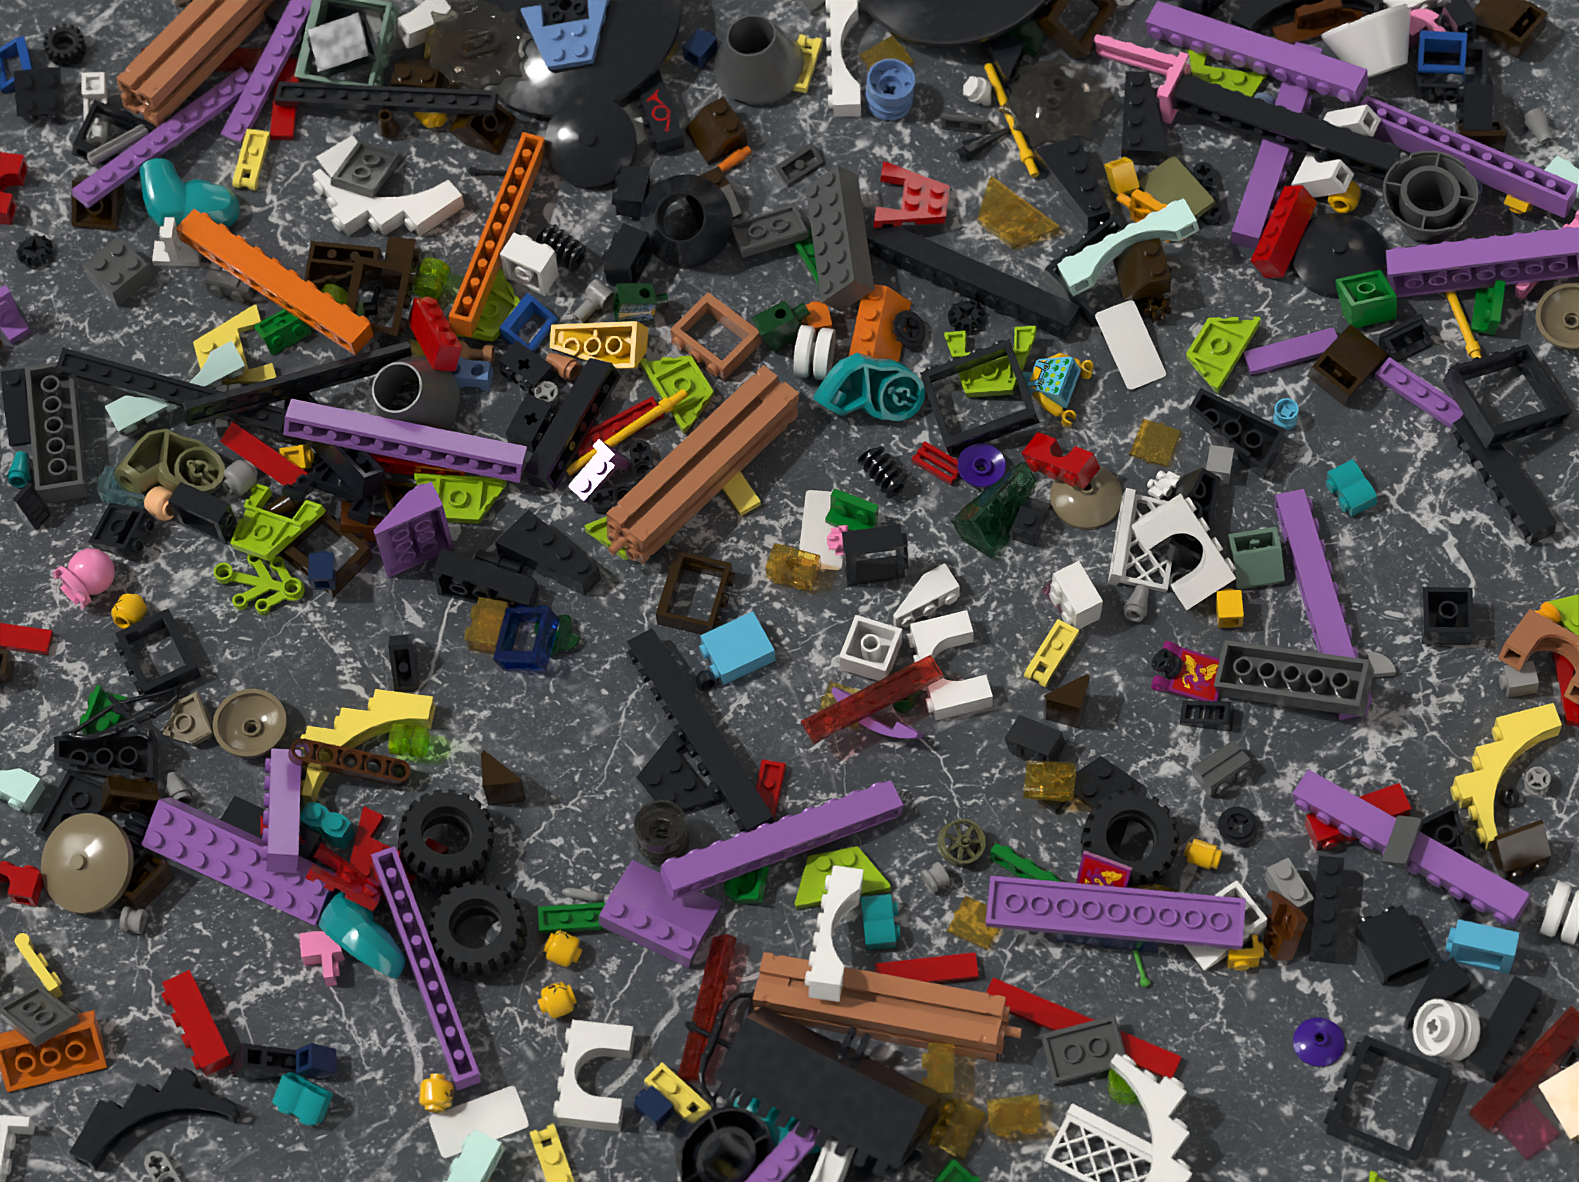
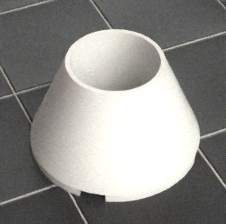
[1321,4,1411,78]

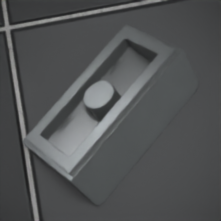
[941,113,989,134]
[771,143,824,187]
[1381,816,1422,870]

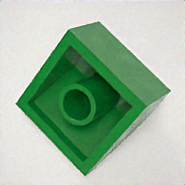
[1335,270,1397,328]

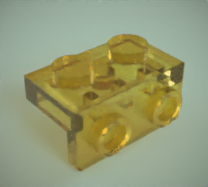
[1023,761,1076,802]
[921,1043,954,1094]
[986,1093,1042,1137]
[929,1098,985,1159]

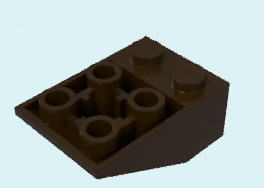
[1473,0,1548,58]
[1307,324,1388,405]

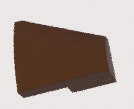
[340,501,383,541]
[1264,890,1308,961]

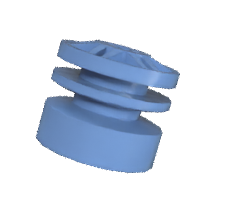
[865,59,915,121]

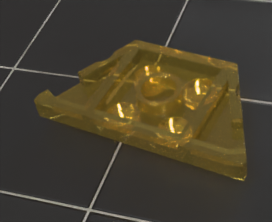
[977,176,1060,249]

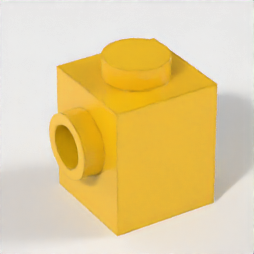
[1104,157,1140,195]
[1216,588,1244,628]

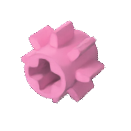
[827,525,848,556]

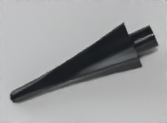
[955,127,1011,161]

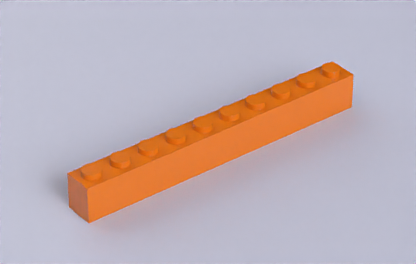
[449,132,545,338]
[176,209,374,355]

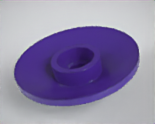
[957,443,1006,488]
[1293,1017,1345,1067]

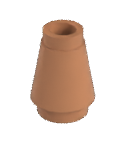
[545,353,581,381]

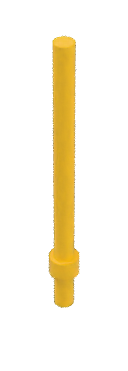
[984,63,1039,178]
[1445,291,1482,359]
[566,389,688,476]

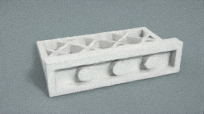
[1108,488,1172,593]
[1044,1104,1153,1182]

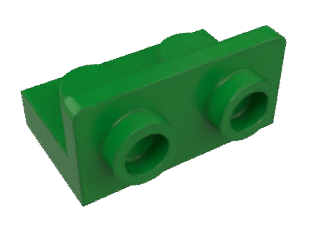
[1471,279,1506,336]
[253,309,312,355]
[825,488,879,531]
[79,685,128,735]

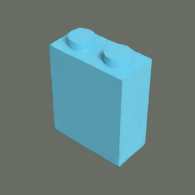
[699,611,776,685]

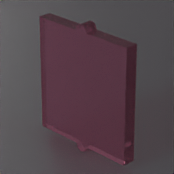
[1496,1100,1559,1160]

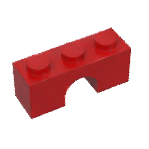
[0,152,28,225]
[1022,432,1100,489]
[0,861,44,907]

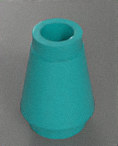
[7,451,31,488]

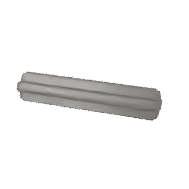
[87,125,148,165]

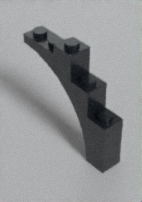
[1231,0,1384,34]
[69,1067,240,1171]

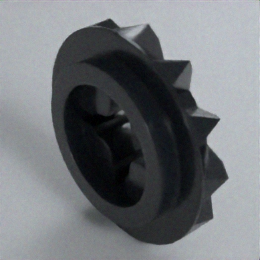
[16,233,54,268]
[948,299,986,334]
[891,310,926,348]
[1217,807,1258,846]

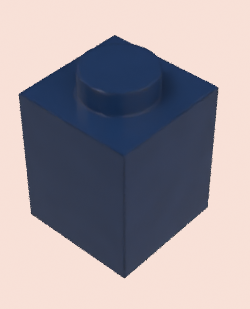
[683,28,718,70]
[308,551,337,590]
[296,1043,337,1080]
[633,1085,675,1131]

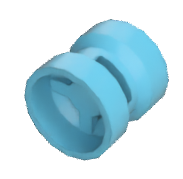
[1273,398,1299,430]

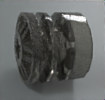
[634,800,690,866]

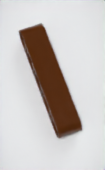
[288,738,411,786]

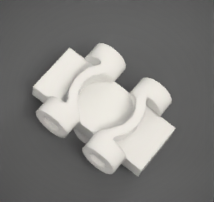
[1147,470,1181,500]

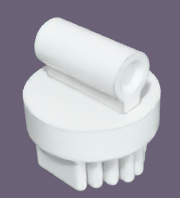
[963,76,991,106]

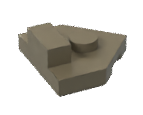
[162,691,215,746]

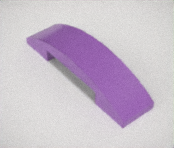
[831,687,924,739]

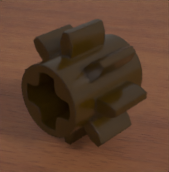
[1142,294,1172,323]

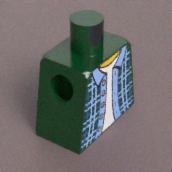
[612,283,669,323]

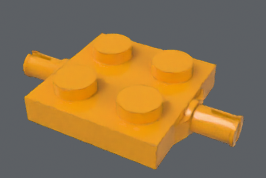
[1116,188,1185,242]

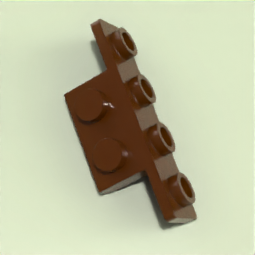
[1273,0,1364,45]

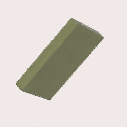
[1138,155,1216,219]

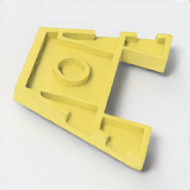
[193,305,276,386]

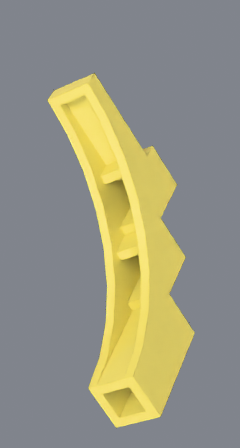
[300,689,436,804]
[1450,703,1562,851]

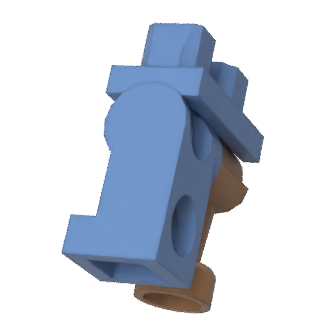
[451,340,495,392]

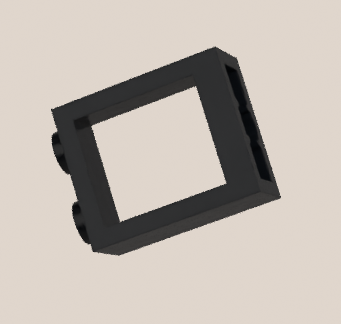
[168,482,237,545]

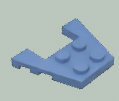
[521,0,610,71]

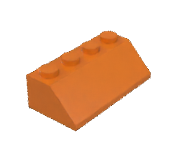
[849,284,911,362]
[0,1010,107,1092]

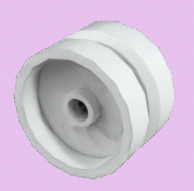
[793,325,836,380]
[1540,880,1579,945]
[1413,999,1480,1061]

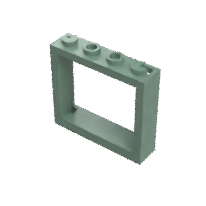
[294,0,399,86]

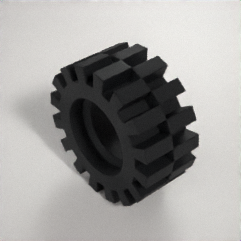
[43,23,87,67]

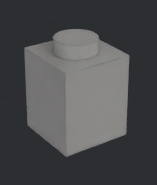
[1206,445,1234,485]
[1499,661,1539,698]

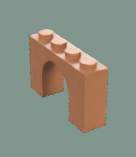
[1498,609,1579,705]

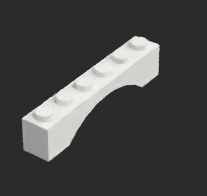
[826,0,861,118]
[805,865,863,1002]

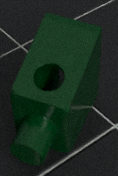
[751,301,811,353]

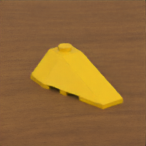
[550,321,649,369]

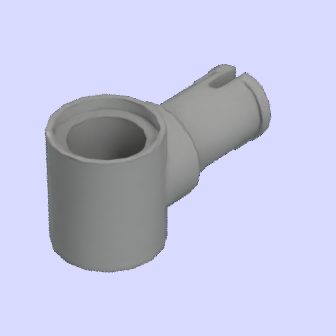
[572,279,615,324]

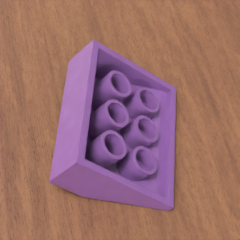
[373,482,454,578]
[599,860,722,969]

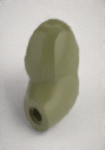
[114,428,225,497]

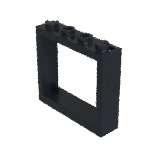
[1044,215,1172,335]
[920,339,1040,456]
[1443,344,1572,448]
[1324,1035,1453,1170]

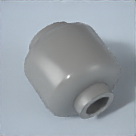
[222,460,258,495]

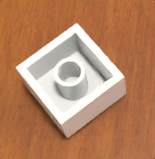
[500,233,559,296]
[1049,561,1103,629]
[839,615,903,682]

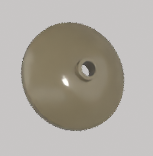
[1536,283,1579,350]
[1050,466,1123,530]
[213,689,287,758]

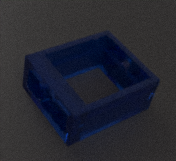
[493,605,560,671]

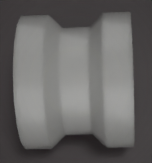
[534,381,559,410]
[1524,767,1551,797]
[920,862,950,893]
[120,906,147,934]

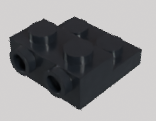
[13,67,66,121]
[88,503,156,559]

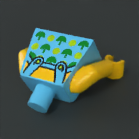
[1022,353,1094,428]

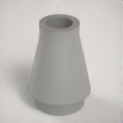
[1524,108,1553,144]
[1123,585,1150,622]
[164,772,192,805]

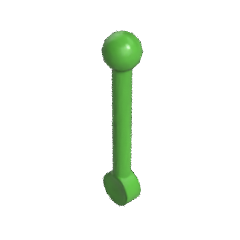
[1128,940,1150,987]

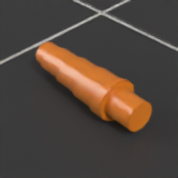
[717,145,752,172]

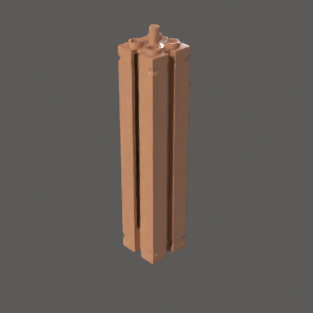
[116,0,276,127]
[607,365,799,565]
[753,952,1022,1062]

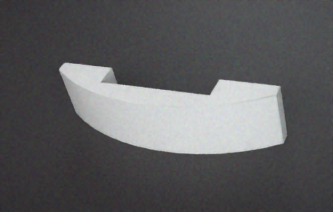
[82,72,108,162]

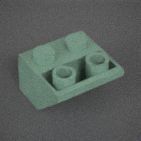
[1227,527,1285,590]

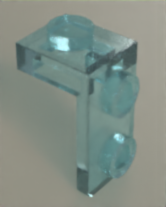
[97,465,145,509]

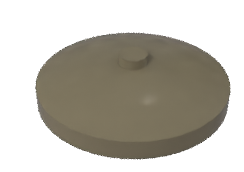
[41,813,133,914]

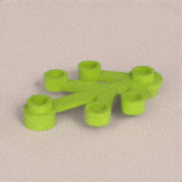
[213,554,305,615]

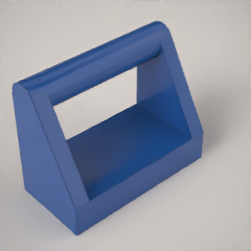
[1417,31,1467,75]
[0,36,33,93]
[499,294,559,352]

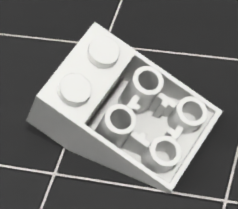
[1184,880,1268,971]

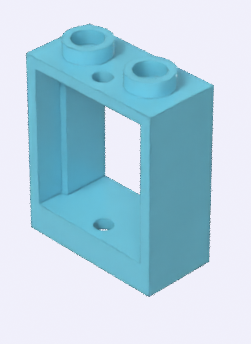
[1445,919,1519,974]

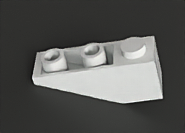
[893,563,960,628]

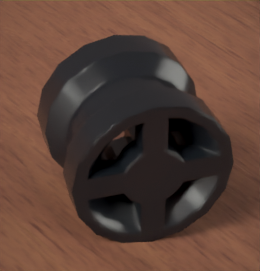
[1151,648,1183,679]

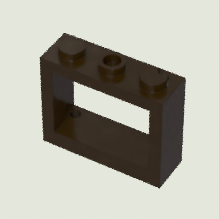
[1035,0,1118,60]
[346,256,416,336]
[280,510,373,598]
[656,551,736,635]

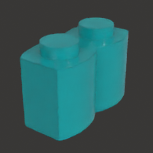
[1325,459,1377,517]
[299,802,355,849]
[861,894,901,950]
[272,1072,334,1126]

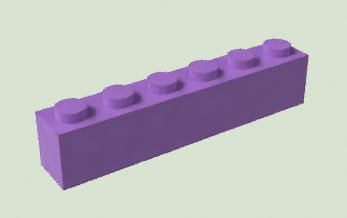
[262,748,301,873]

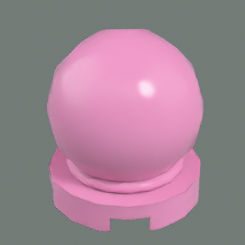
[52,548,115,609]

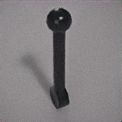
[468,167,507,177]

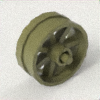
[937,819,986,865]

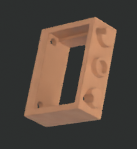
[670,292,762,381]

